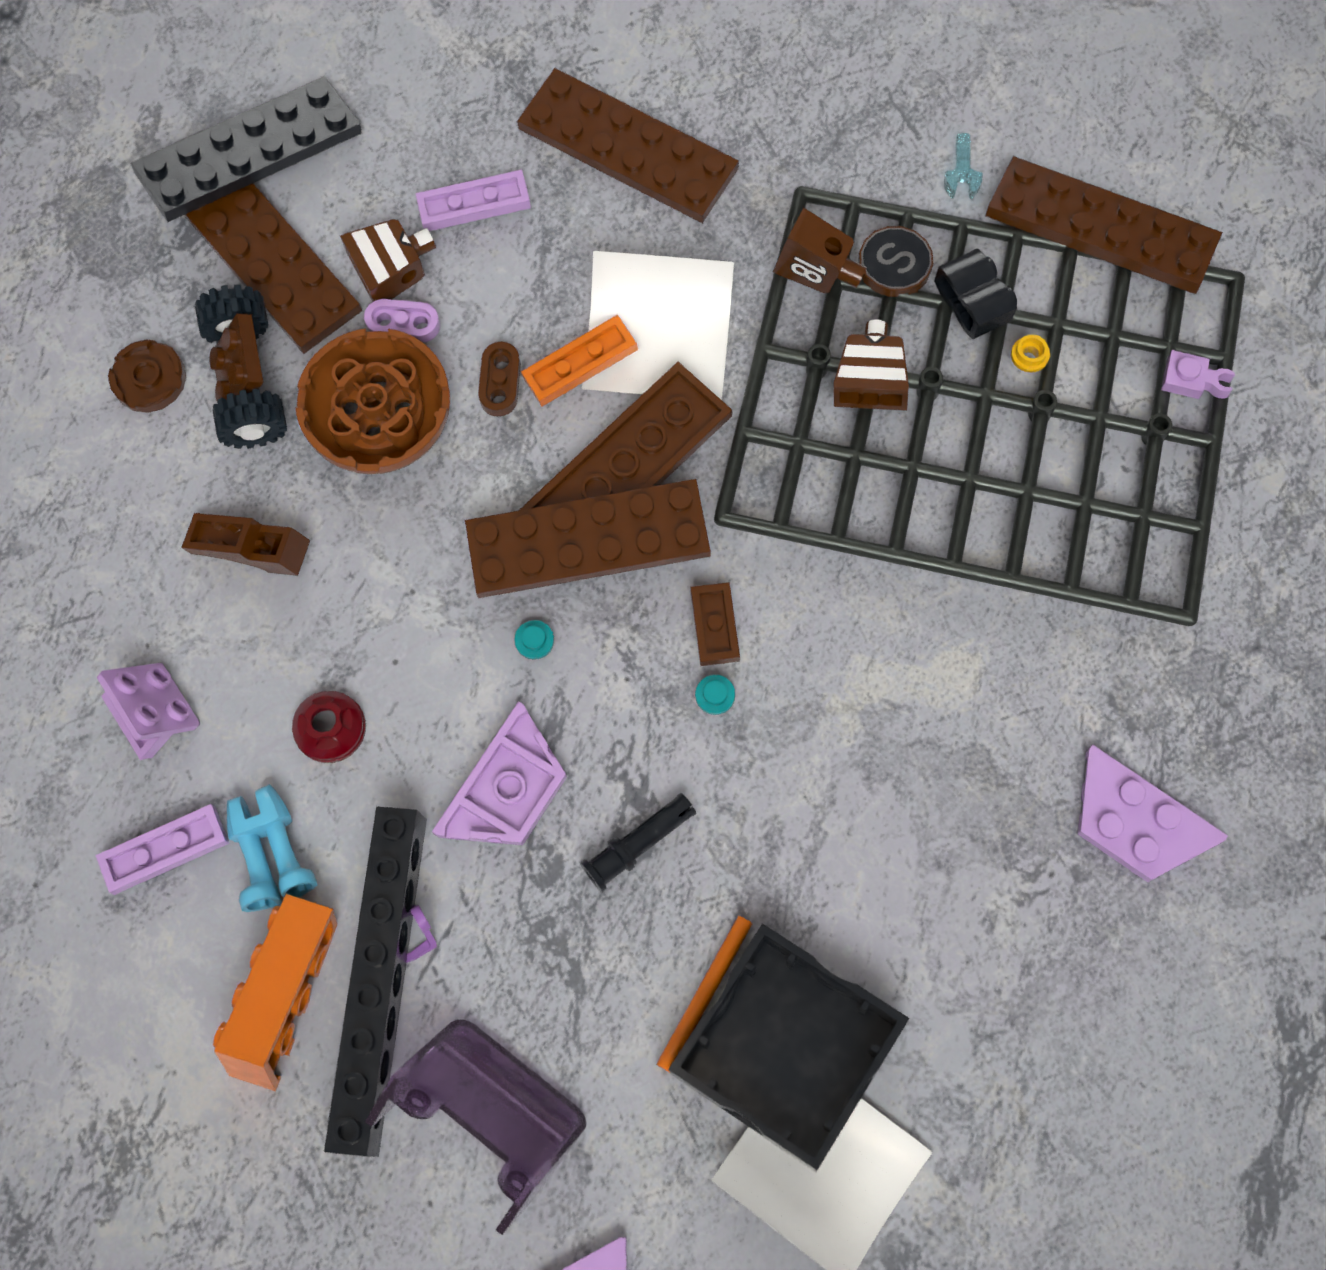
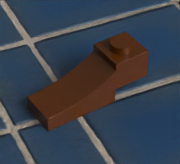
[181,513,310,576]

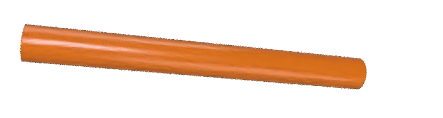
[656,916,752,1073]

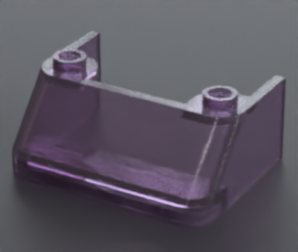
[365,1019,586,1236]

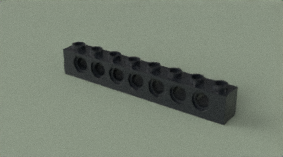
[324,806,427,1157]

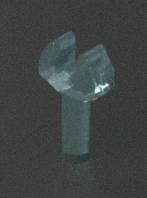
[944,133,983,199]

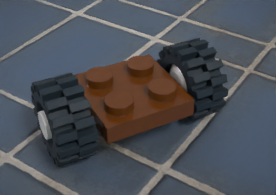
[195,284,287,449]

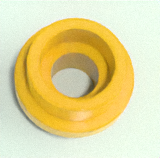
[1011,335,1050,373]

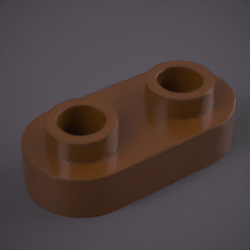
[478,342,521,417]

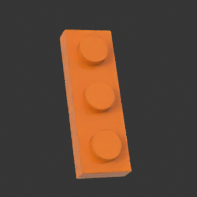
[521,314,638,407]

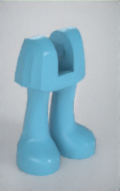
[227,784,317,912]

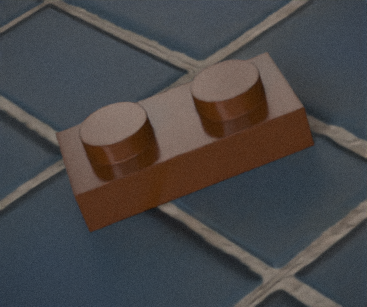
[691,582,740,666]

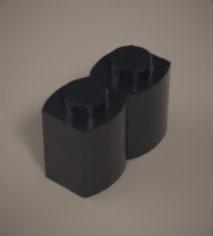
[934,248,1017,339]

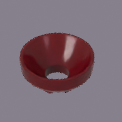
[292,691,366,763]

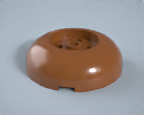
[295,329,450,475]

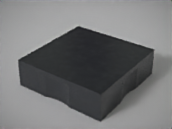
[668,923,910,1173]

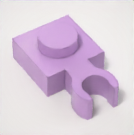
[1161,350,1235,399]

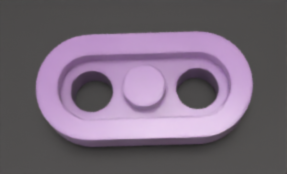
[364,299,440,343]

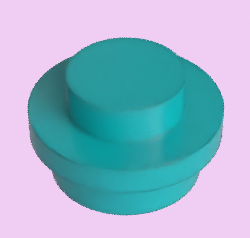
[514,620,554,660]
[695,675,735,715]

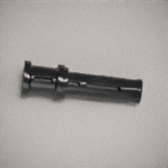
[580,793,696,893]

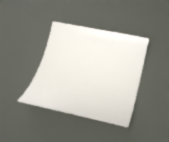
[582,251,734,400]
[712,1098,932,1270]

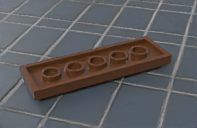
[517,68,739,223]
[985,156,1223,294]
[183,183,362,354]
[519,361,732,510]
[465,479,711,599]

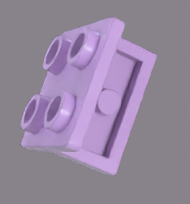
[97,663,200,760]

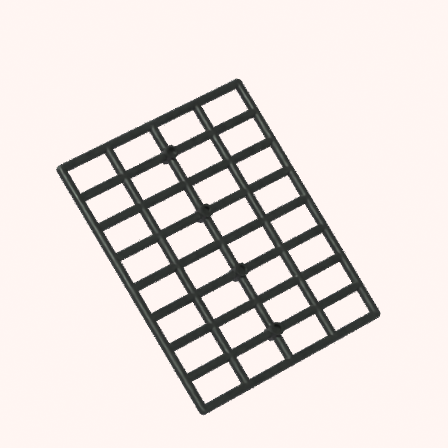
[714,186,1245,626]

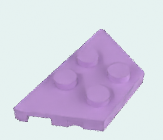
[432,701,567,845]
[1077,744,1228,882]

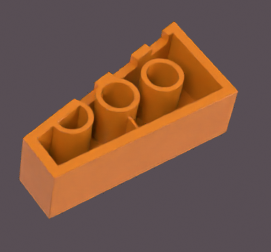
[213,894,338,1091]

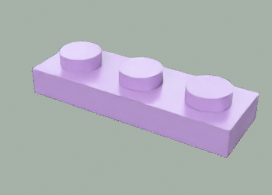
[415,170,531,231]
[95,804,229,895]

